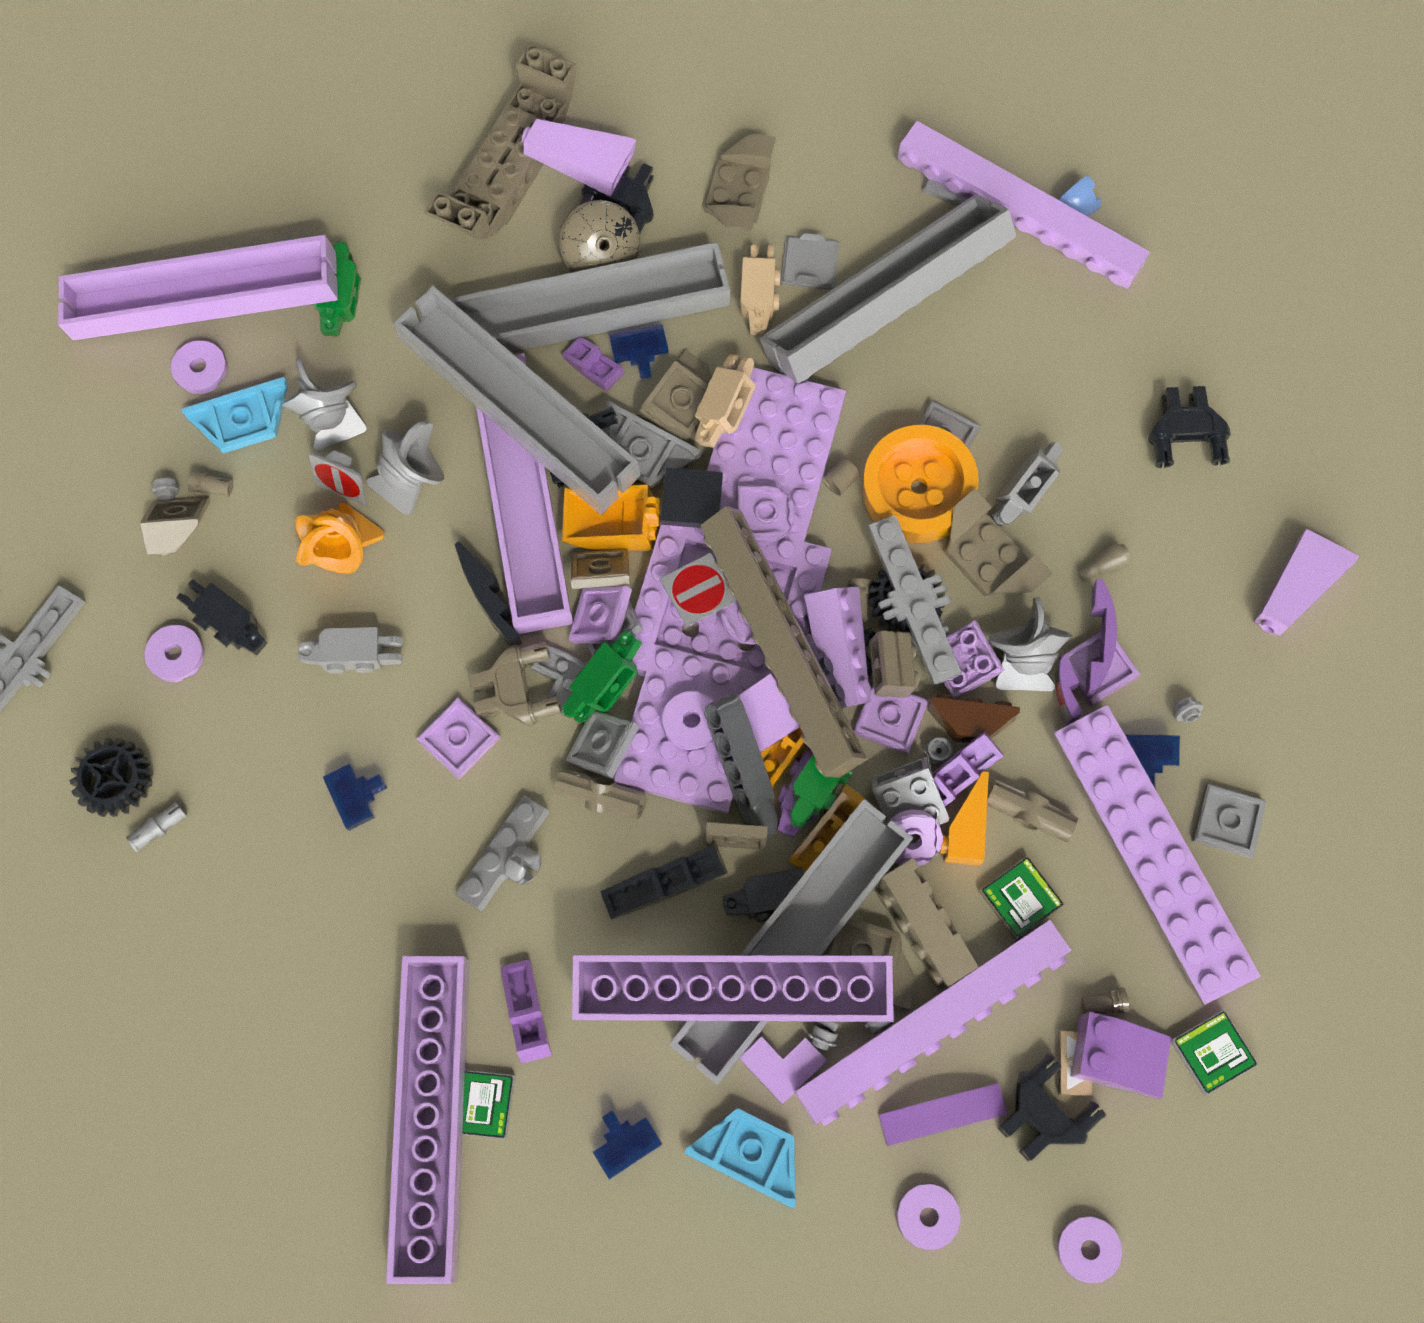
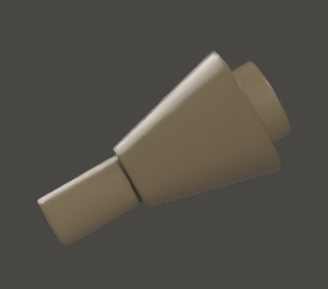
[1078,541,1131,580]

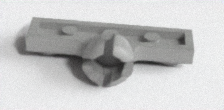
[455,795,550,912]

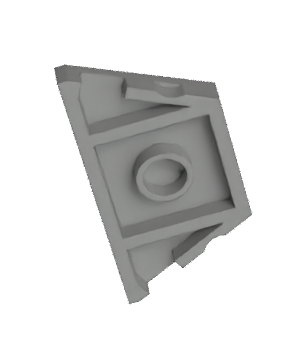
[604,401,702,489]

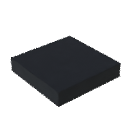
[660,468,723,528]

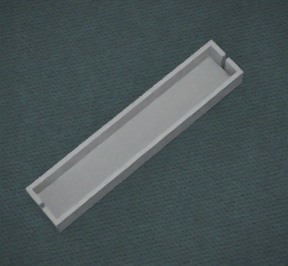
[759,194,1016,384]
[449,242,730,352]
[393,286,640,515]
[669,799,913,1085]

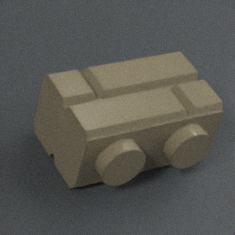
[869,631,919,698]

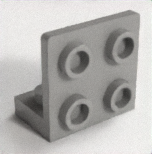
[872,756,950,836]

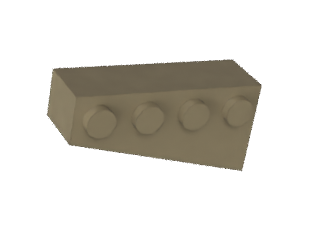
[877,858,979,990]

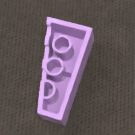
[804,587,871,707]

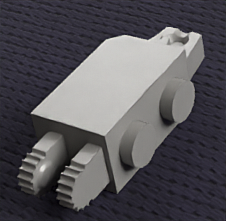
[991,442,1064,526]
[298,627,403,674]

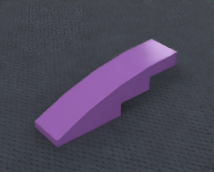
[932,731,1004,806]

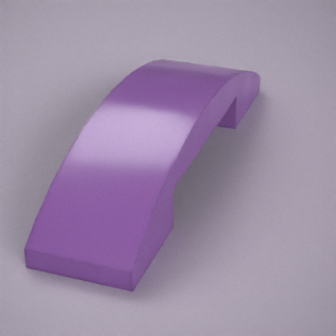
[1085,579,1117,699]
[879,1083,1008,1146]

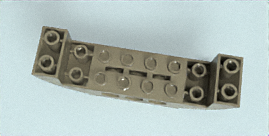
[424,43,577,239]

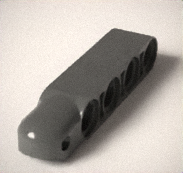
[704,693,779,837]

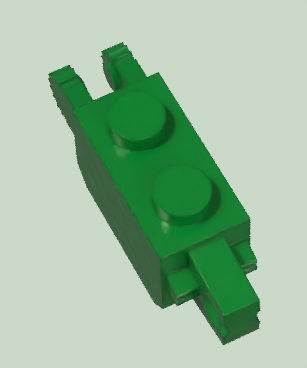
[314,241,361,336]
[562,630,642,723]
[790,739,859,828]

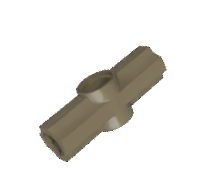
[554,769,647,819]
[987,780,1079,842]

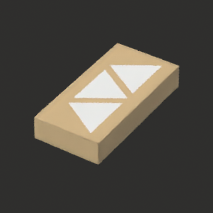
[1059,1031,1092,1096]

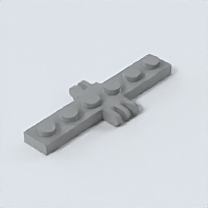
[868,515,962,686]
[0,585,85,713]

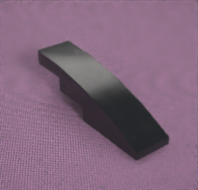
[455,541,522,646]
[600,845,728,920]

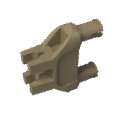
[468,641,562,726]

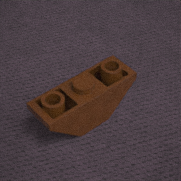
[928,694,1020,743]

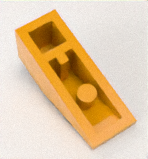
[760,727,808,788]
[940,771,989,866]
[789,784,869,872]

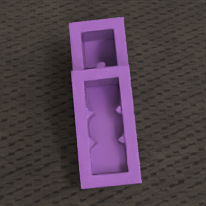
[500,959,552,1064]

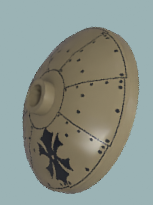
[559,200,640,272]

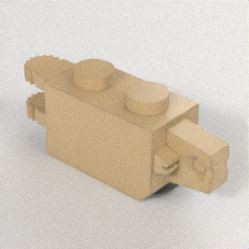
[740,244,780,335]
[695,354,756,447]

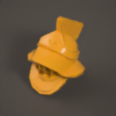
[295,502,385,574]

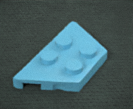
[181,377,288,454]
[684,1108,796,1209]

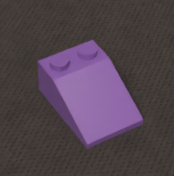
[1071,1012,1171,1099]

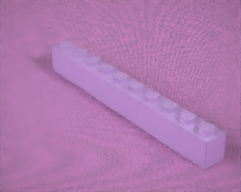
[897,121,1150,289]
[794,920,1072,1127]

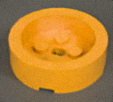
[862,425,978,543]

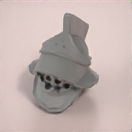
[280,357,366,451]
[366,420,445,515]
[989,597,1072,691]

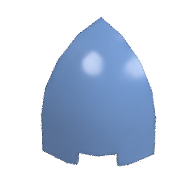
[1059,175,1101,216]

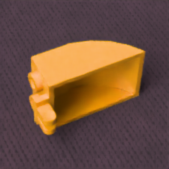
[562,485,660,551]

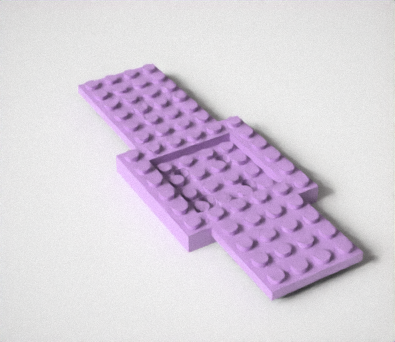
[613,368,846,815]

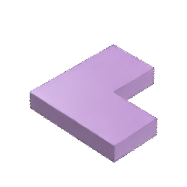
[740,1036,827,1104]

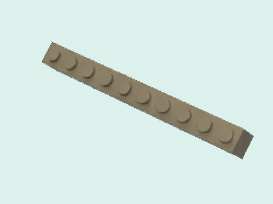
[700,506,867,778]

